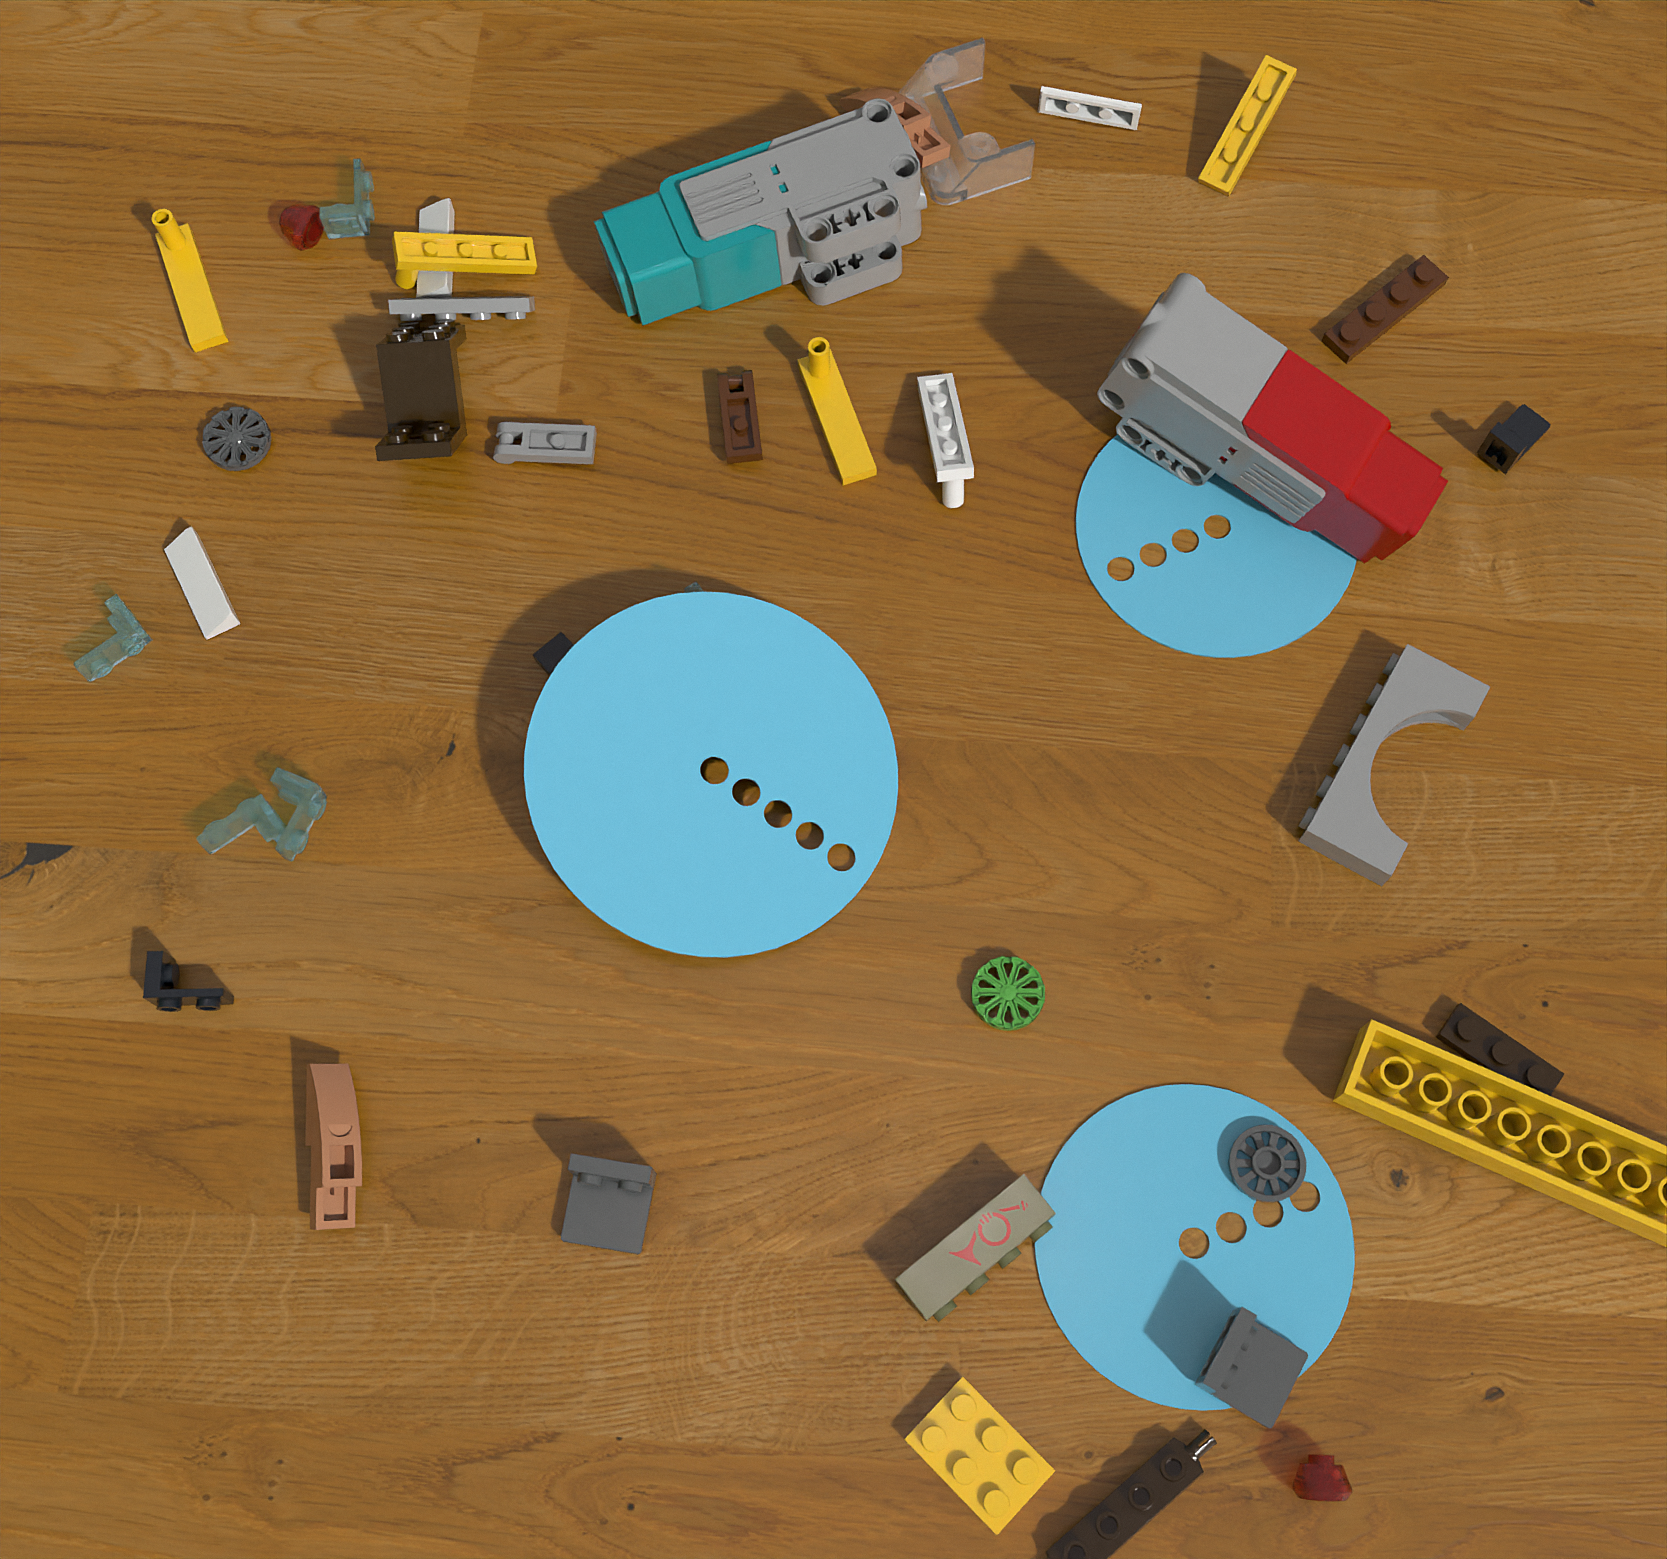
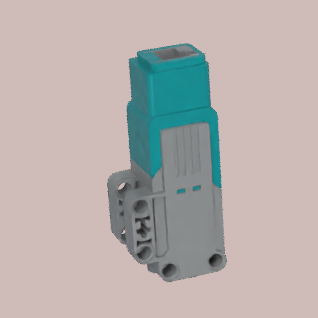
[593,98,927,326]

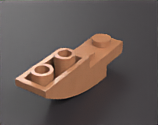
[840,87,951,168]
[305,1064,362,1230]

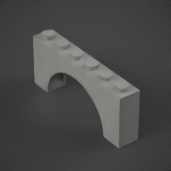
[1298,644,1490,886]

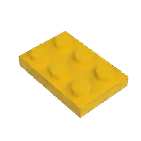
[904,1377,1055,1535]

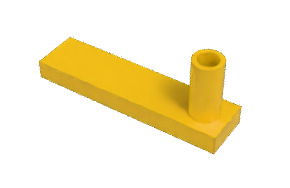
[1198,55,1297,197]
[152,209,229,353]
[392,232,537,289]
[797,337,877,485]

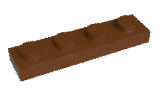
[1322,255,1449,364]

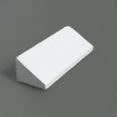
[1038,86,1142,130]
[416,198,455,298]
[164,526,240,640]

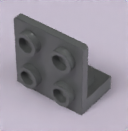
[561,1153,657,1255]
[1195,1307,1308,1428]

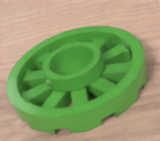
[971,956,1045,1031]

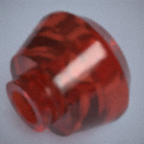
[279,204,325,251]
[1292,1454,1353,1501]

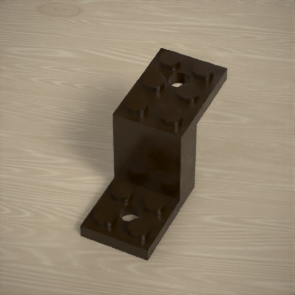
[375,319,467,461]

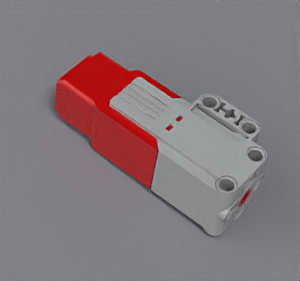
[1097,273,1448,564]

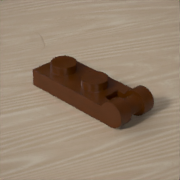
[717,370,763,464]

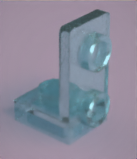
[320,158,375,239]
[73,594,152,682]
[270,767,327,862]
[196,794,295,854]

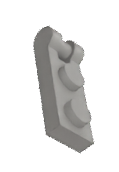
[493,422,597,464]

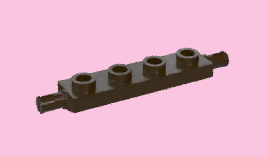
[1046,1429,1217,1559]

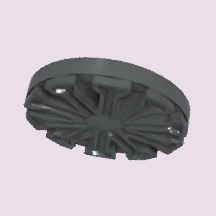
[202,407,272,471]
[1228,1125,1306,1203]

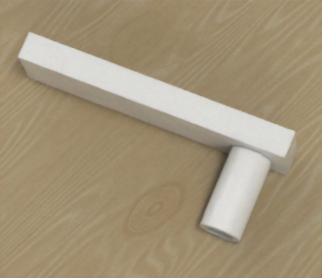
[917,373,974,508]

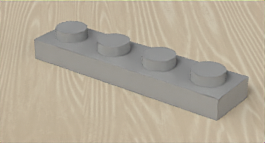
[388,296,535,321]

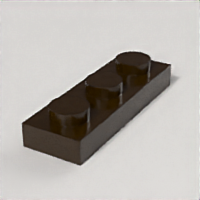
[1436,1003,1564,1096]

